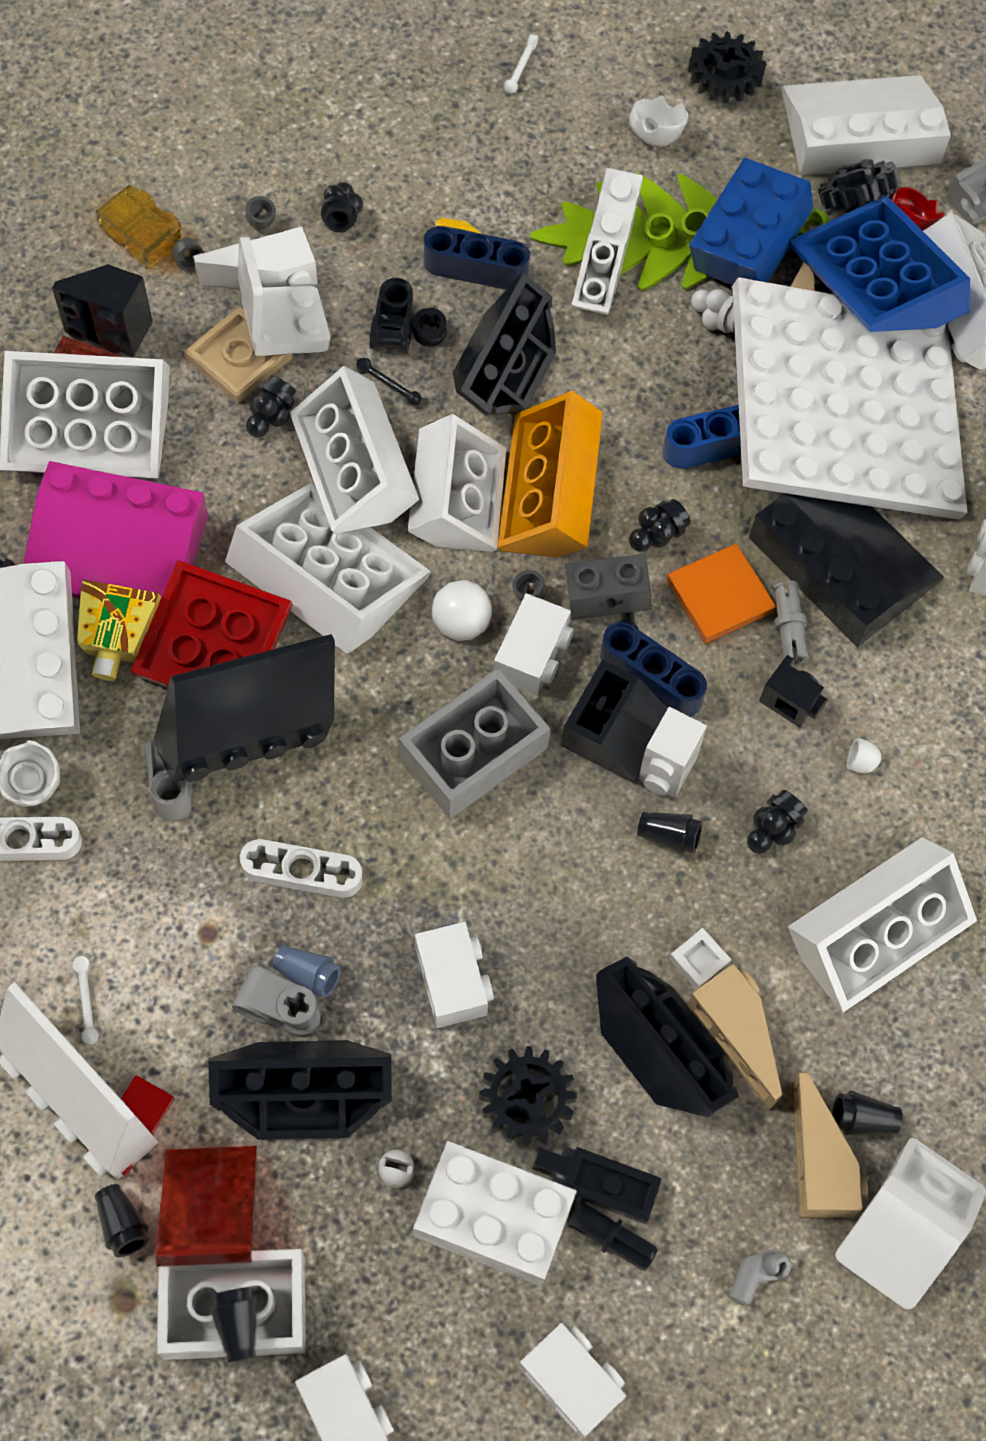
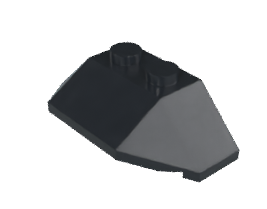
[452,272,556,416]
[596,956,739,1117]
[208,1040,392,1140]

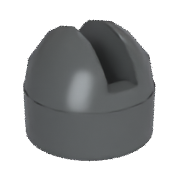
[245,196,276,230]
[171,237,204,271]
[512,570,546,602]

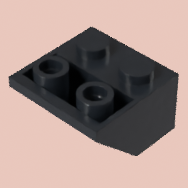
[52,264,153,357]
[561,660,668,783]

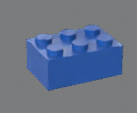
[689,157,814,285]

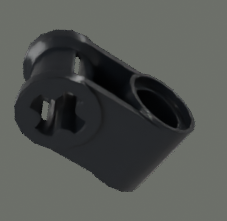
[369,277,414,354]

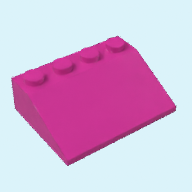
[23,461,209,599]

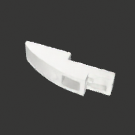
[571,168,643,315]

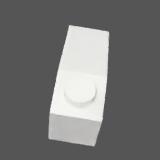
[193,227,318,289]

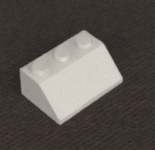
[408,414,506,552]

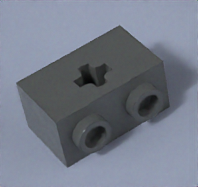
[565,553,652,620]

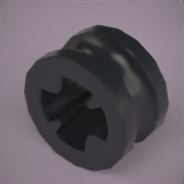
[413,308,447,347]

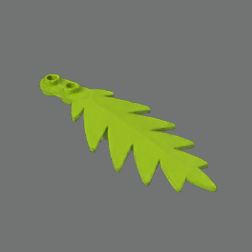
[530,173,830,291]

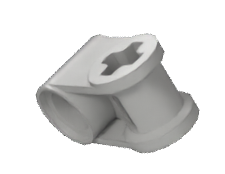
[145,741,193,822]
[232,966,321,1037]

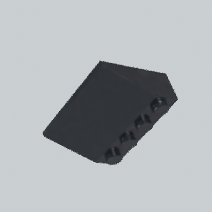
[749,493,944,648]
[153,634,335,783]

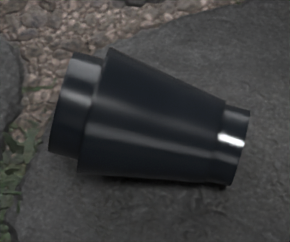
[637,812,702,855]
[832,1090,903,1135]
[94,1184,149,1257]
[209,1286,257,1362]

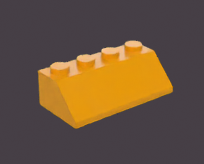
[497,390,603,558]

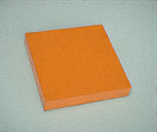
[666,543,776,644]

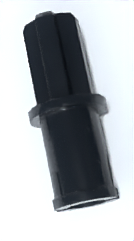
[567,1200,658,1271]

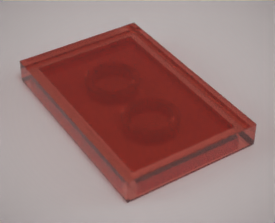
[155,1146,258,1267]

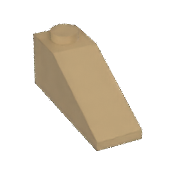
[687,964,783,1110]
[792,1073,868,1218]

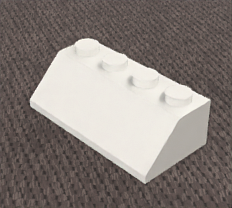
[923,212,986,370]
[290,366,419,534]
[788,837,977,1012]

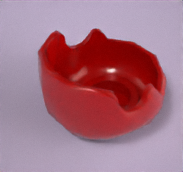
[889,187,945,231]

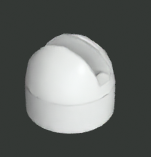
[847,738,881,773]
[378,1149,414,1188]

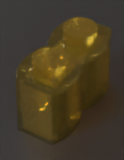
[96,185,182,270]

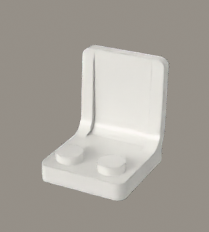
[238,237,330,356]
[836,1138,986,1309]

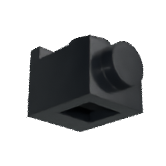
[759,655,828,728]

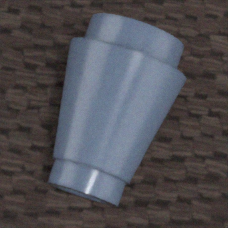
[273,945,341,998]

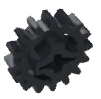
[688,31,766,103]
[818,159,900,212]
[479,1046,577,1147]

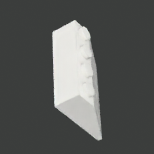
[781,75,951,176]
[0,351,170,479]
[225,483,431,654]
[0,561,80,739]
[0,982,159,1181]

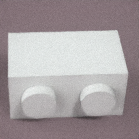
[493,593,574,696]
[638,707,707,798]
[415,922,494,1029]
[518,1322,626,1440]
[295,1354,394,1441]

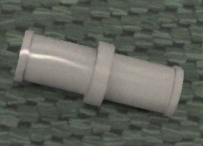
[773,581,809,665]

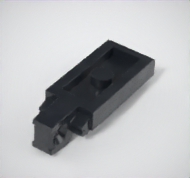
[532,1147,662,1224]

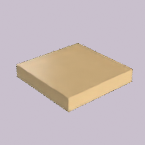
[184,306,293,404]

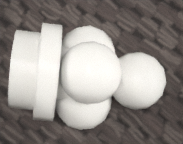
[691,289,735,333]

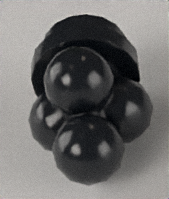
[321,182,363,233]
[246,375,296,438]
[629,499,691,552]
[747,789,808,854]

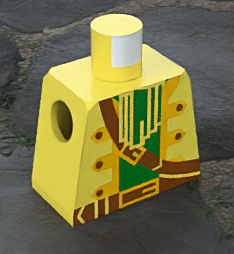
[77,579,161,681]

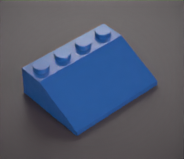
[789,195,970,332]

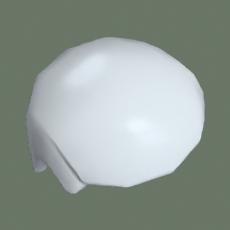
[629,96,689,147]
[432,580,492,641]
[0,740,60,807]

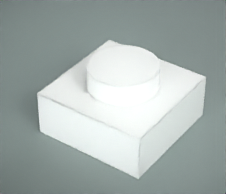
[669,928,732,990]

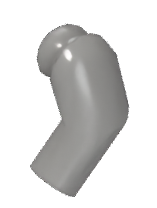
[728,1249,791,1306]

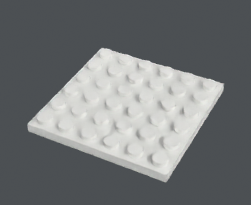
[732,277,967,520]

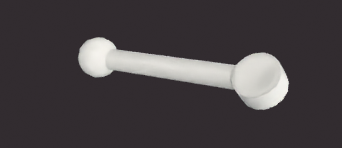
[504,34,538,94]
[72,956,99,1045]

